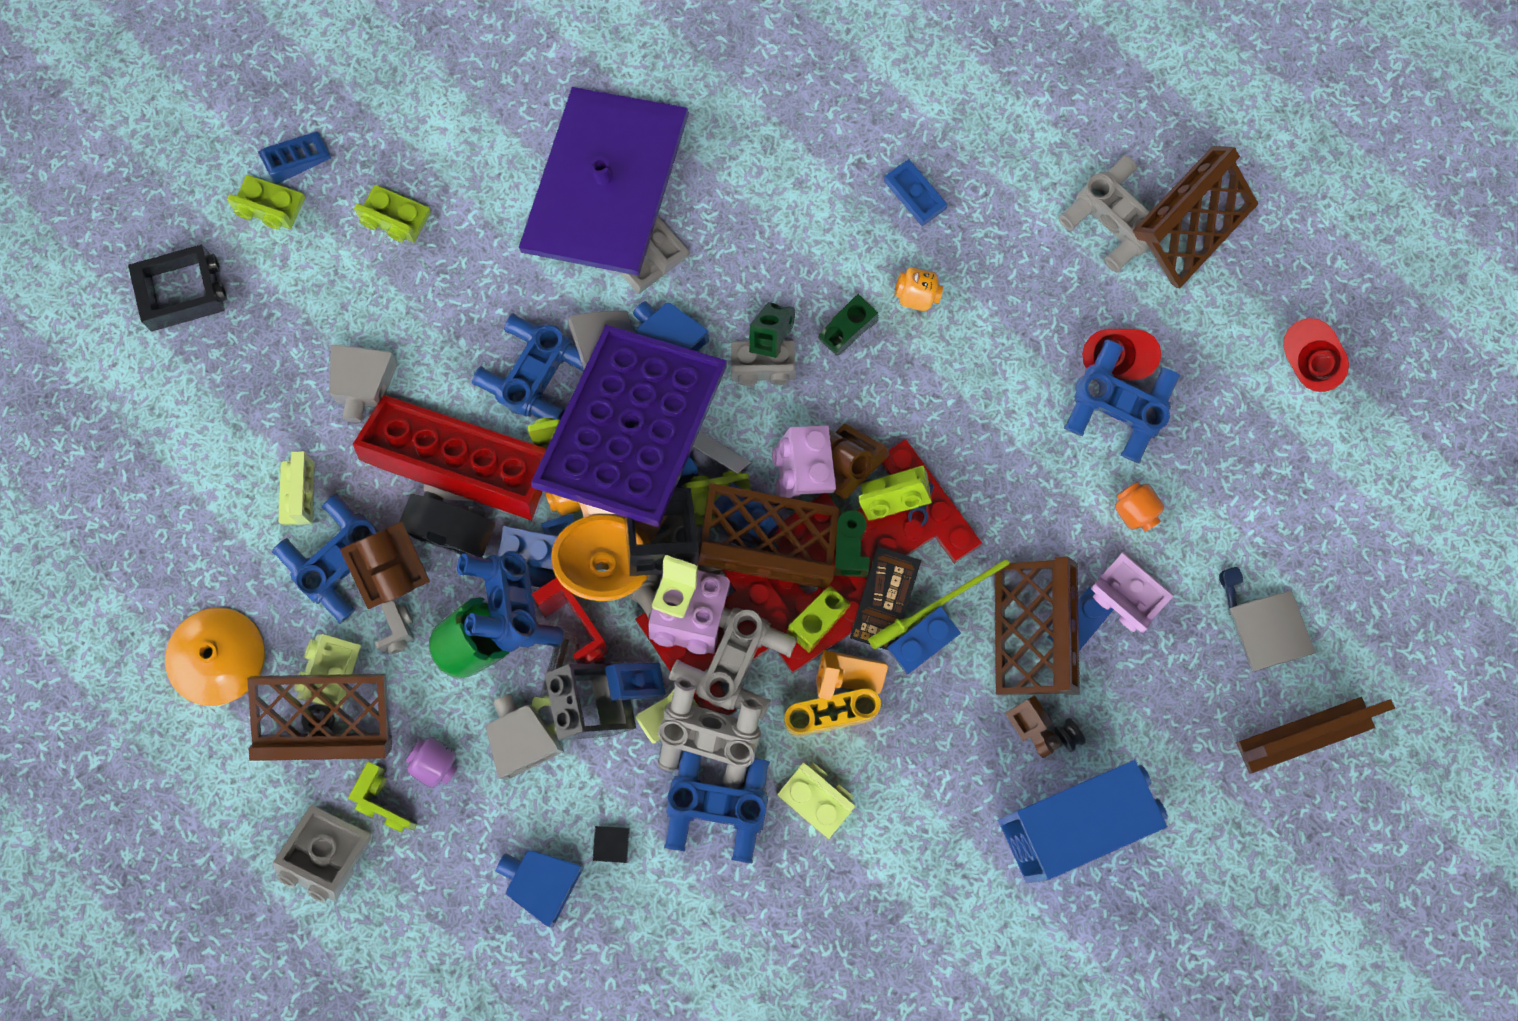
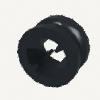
[301,704,335,734]
[1054,718,1086,752]

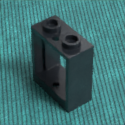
[128,244,227,332]
[624,487,699,576]
[544,663,636,740]

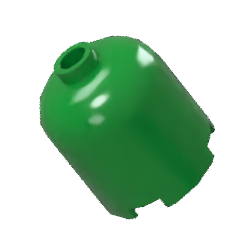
[429,597,510,678]

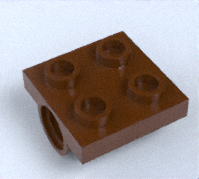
[829,423,890,500]
[340,521,430,610]

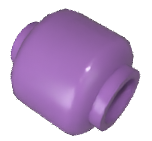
[405,737,458,788]

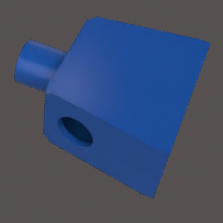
[633,301,709,352]
[496,849,584,927]

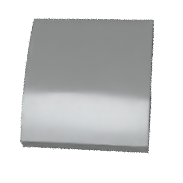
[619,216,690,294]
[568,311,634,369]
[1229,591,1316,672]

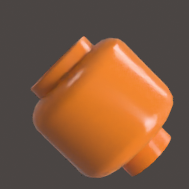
[1115,482,1164,532]

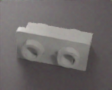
[731,341,796,386]

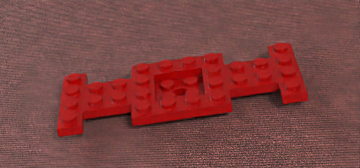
[635,439,982,716]

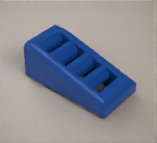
[258,131,331,184]

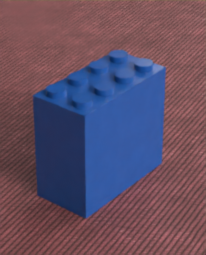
[998,759,1168,883]

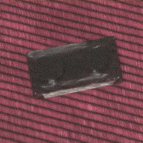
[540,631,580,699]

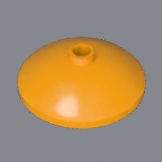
[552,515,651,601]
[165,607,265,706]

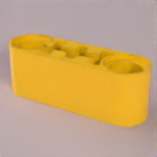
[784,689,881,737]

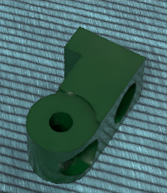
[818,294,879,356]
[749,302,795,358]
[834,510,869,577]

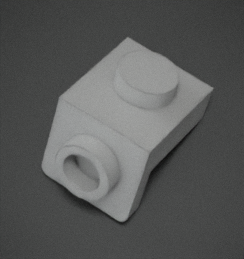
[375,600,414,655]

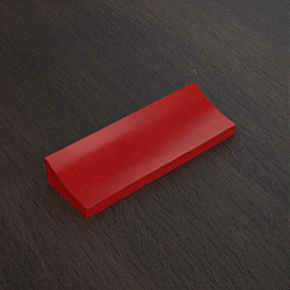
[353,395,547,521]

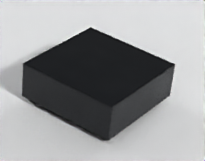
[592,826,630,863]

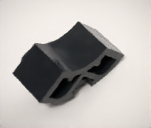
[399,491,496,558]

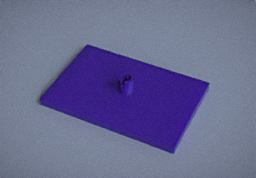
[519,87,689,276]
[531,325,727,527]

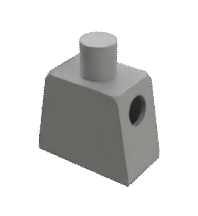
[329,344,398,423]
[486,694,564,780]

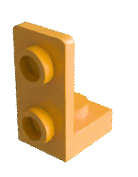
[816,650,888,700]

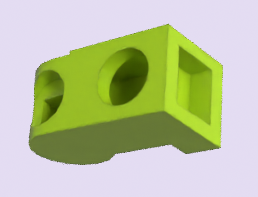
[787,586,851,653]

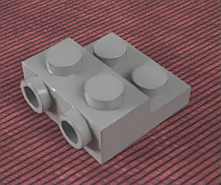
[273,805,371,903]

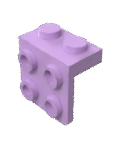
[772,426,836,499]
[1091,551,1174,633]
[649,570,730,654]

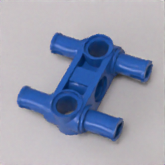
[472,313,584,420]
[1064,340,1181,464]
[272,494,379,624]
[457,551,564,652]
[664,751,770,864]

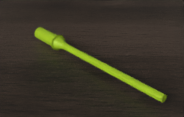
[868,559,1009,650]

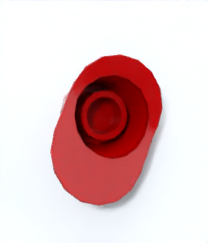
[1283,318,1349,392]
[1082,329,1161,380]

